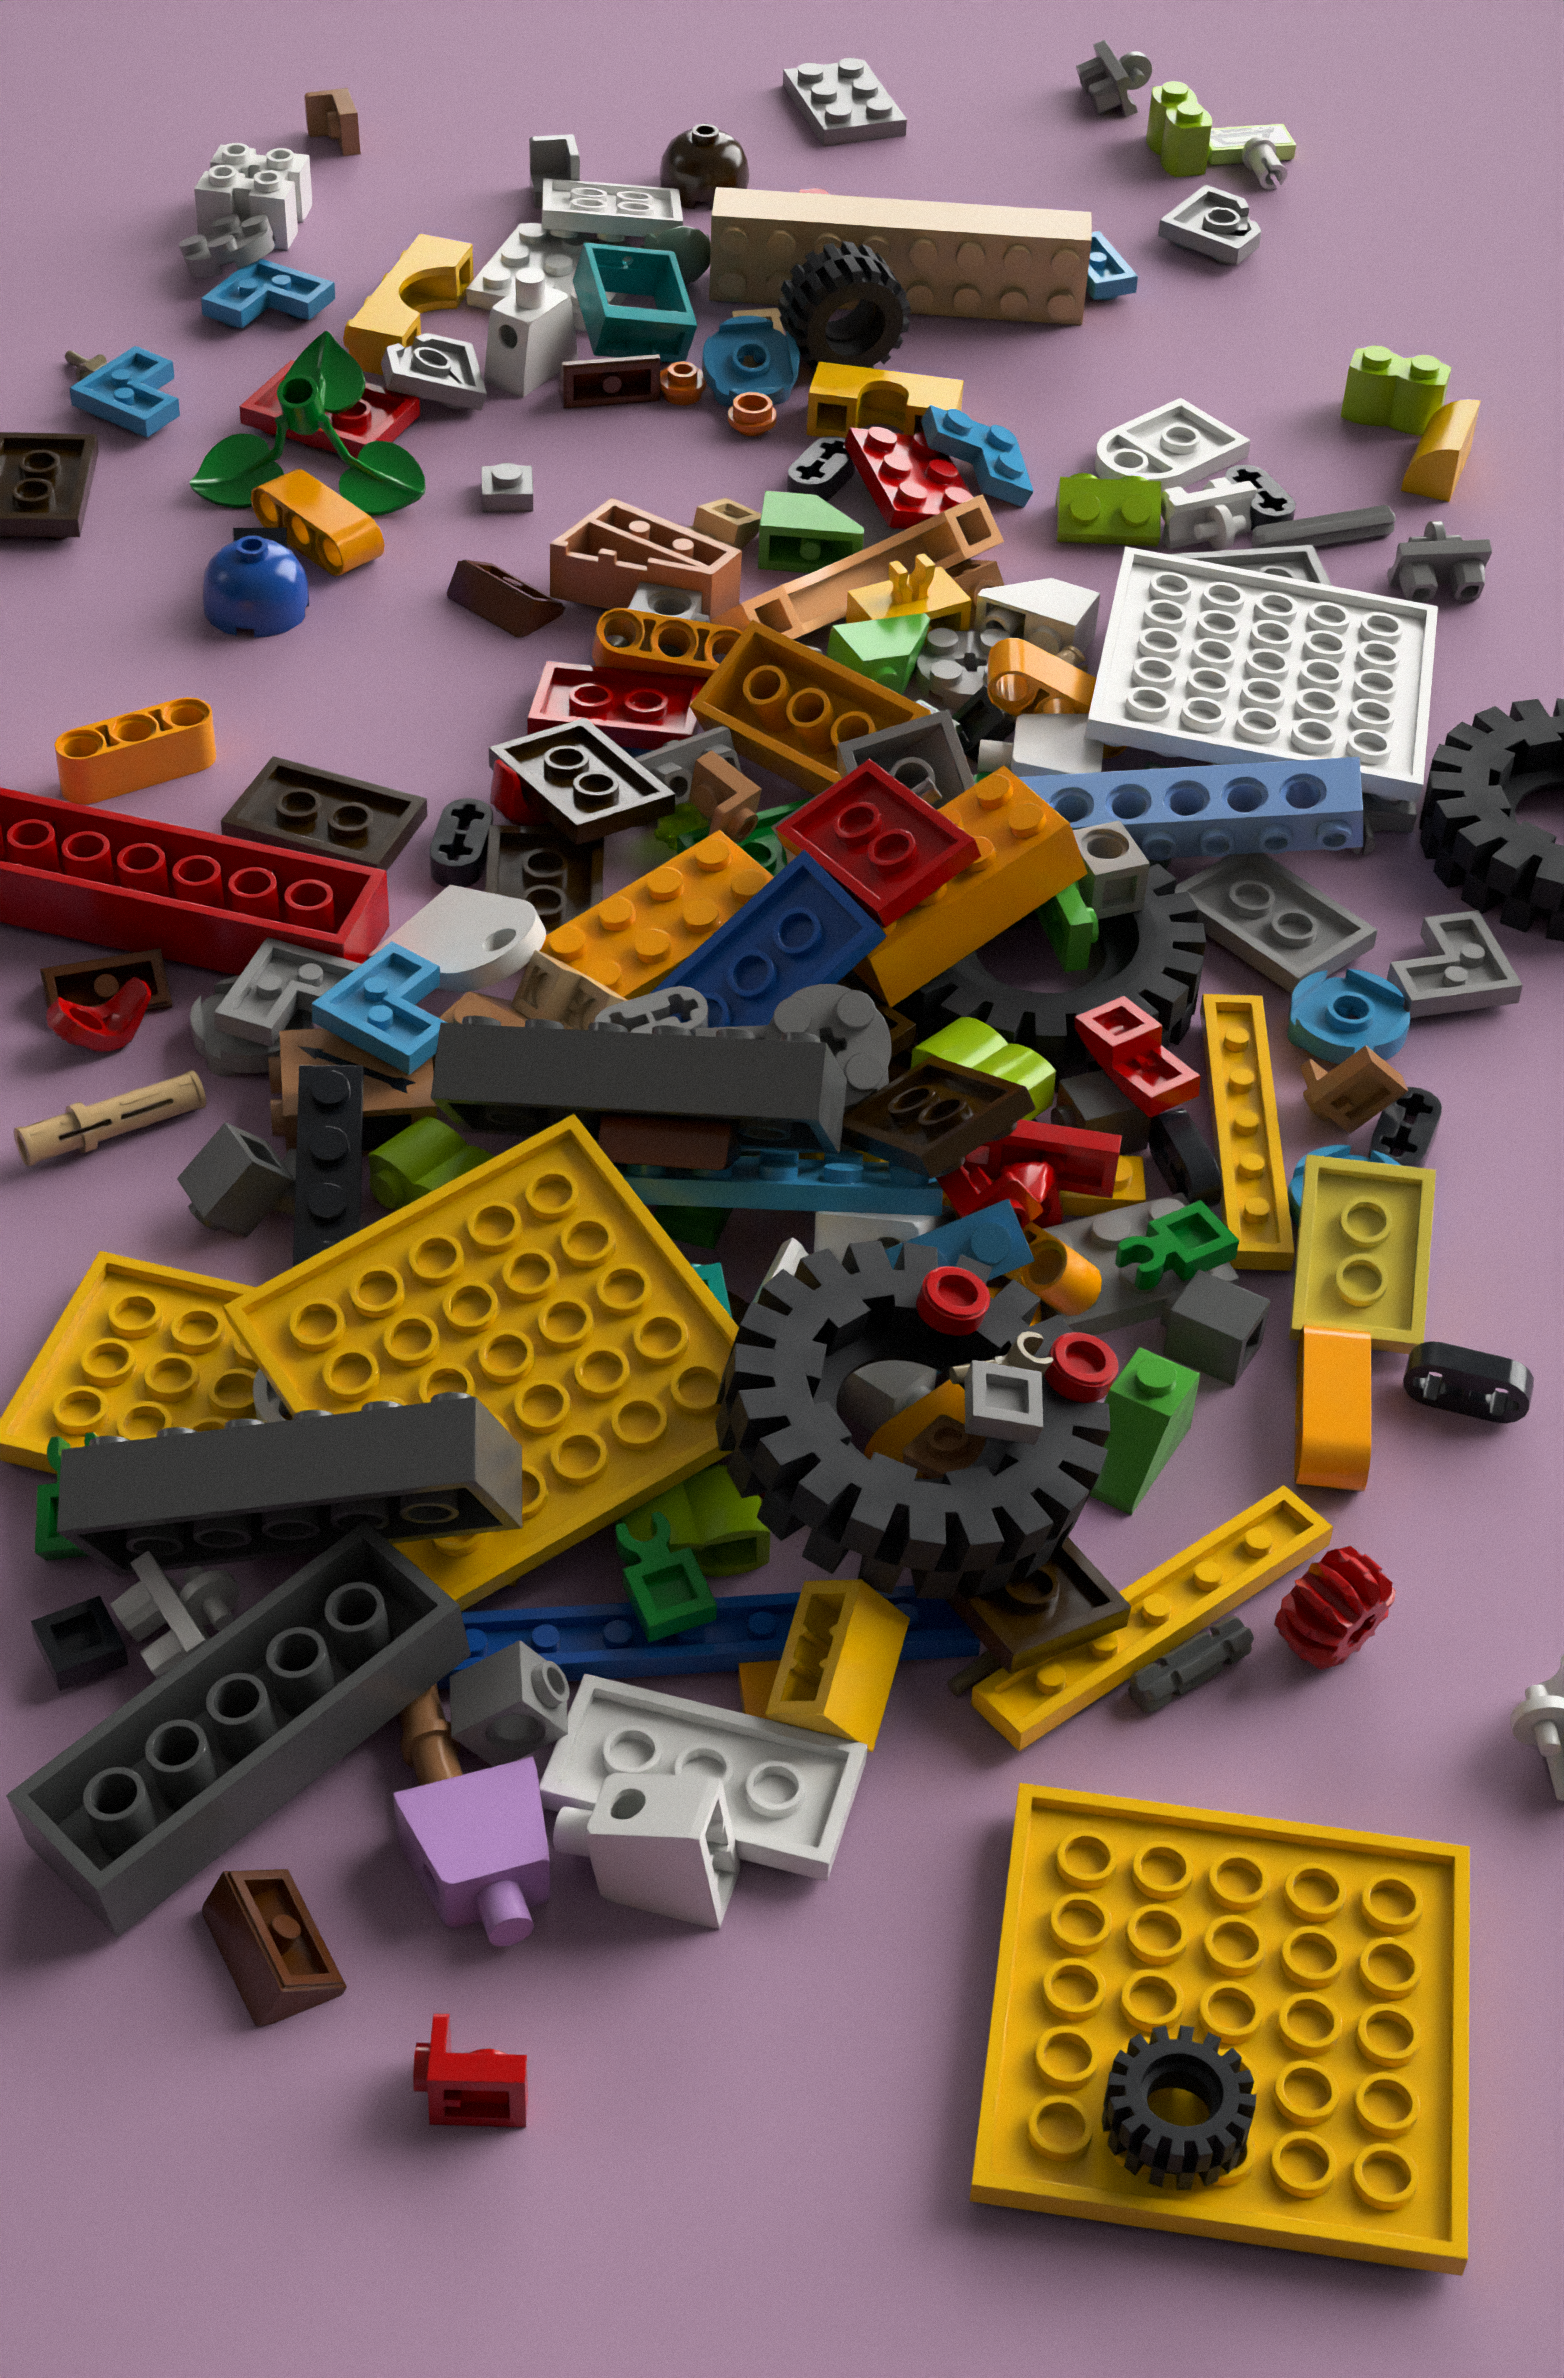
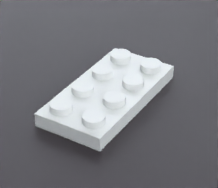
[539,1674,868,1881]

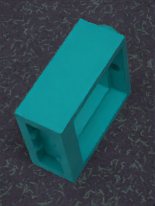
[573,242,698,363]

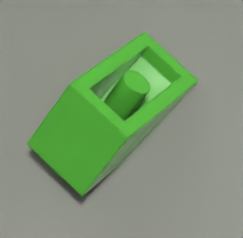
[758,491,864,573]
[826,613,930,695]
[1089,1347,1200,1515]

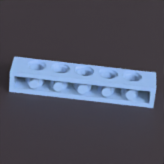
[1018,757,1363,861]

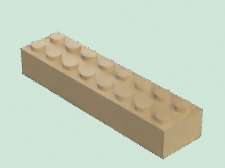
[709,187,1092,325]

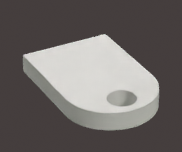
[1095,398,1251,495]
[368,885,546,992]

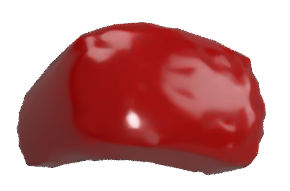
[490,759,550,826]
[46,977,151,1052]
[999,1160,1064,1229]

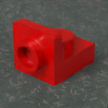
[935,1166,1043,1229]
[413,2013,528,2127]

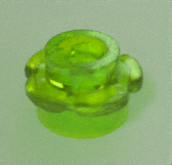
[654,803,709,851]

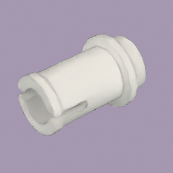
[1242,136,1287,190]

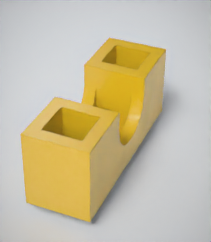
[806,362,964,438]

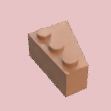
[550,497,742,624]

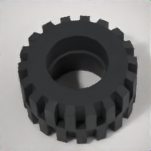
[778,241,911,371]

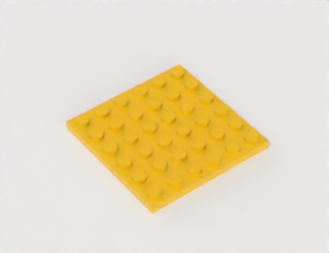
[223,1114,739,1611]
[969,1783,1470,2276]

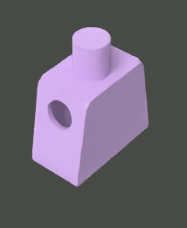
[393,1756,550,1946]

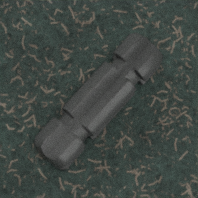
[1128,1616,1254,1712]

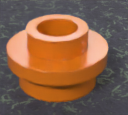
[660,361,707,405]
[728,392,777,436]

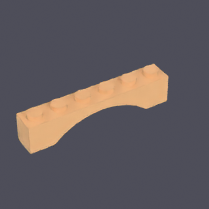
[711,494,1004,640]

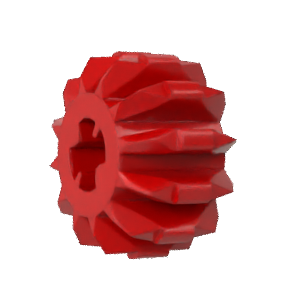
[1274,1545,1396,1670]

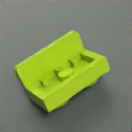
[1055,473,1161,546]

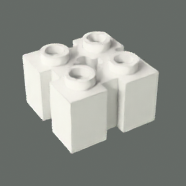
[194,143,312,250]

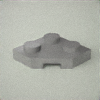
[1158,185,1261,265]
[381,333,487,411]

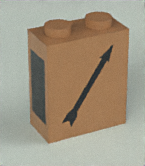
[268,1028,437,1157]

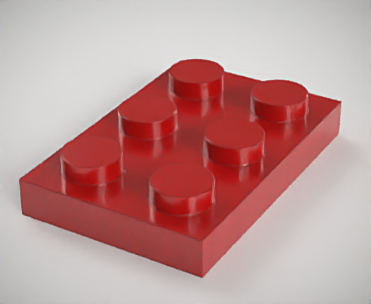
[239,360,420,459]
[844,427,973,529]
[527,661,708,750]
[775,759,981,928]

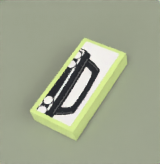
[1208,124,1296,165]

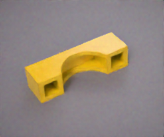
[343,234,474,375]

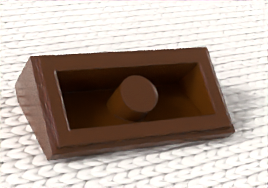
[559,354,660,408]
[447,559,566,638]
[40,948,173,1012]
[598,1114,741,1171]
[202,1869,347,2026]

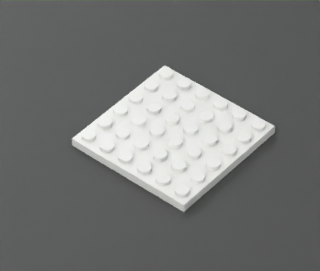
[1084,547,1438,803]

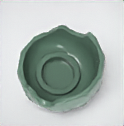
[640,226,711,285]

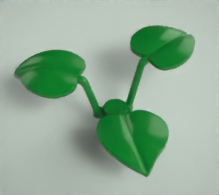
[189,331,426,516]

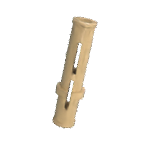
[14,1070,206,1166]

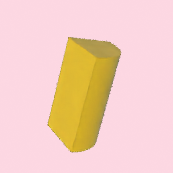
[1401,399,1481,502]
[765,1579,910,1752]

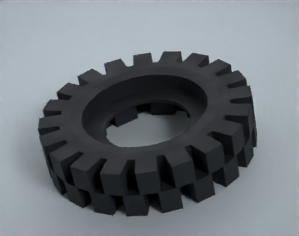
[1419,698,1564,942]
[882,829,1206,1093]
[715,1241,1111,1599]

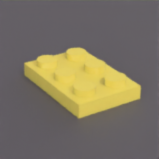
[1289,1154,1436,1354]

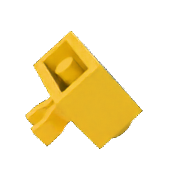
[846,553,972,645]

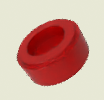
[916,1266,990,1336]
[1044,1332,1118,1403]

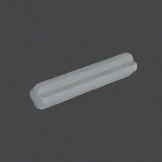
[1251,505,1396,549]

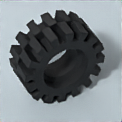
[1102,2025,1256,2190]

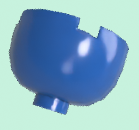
[203,536,309,638]

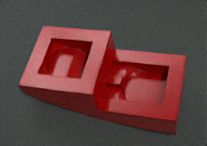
[1074,996,1201,1118]

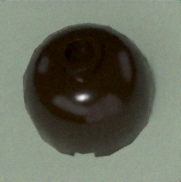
[660,124,749,210]

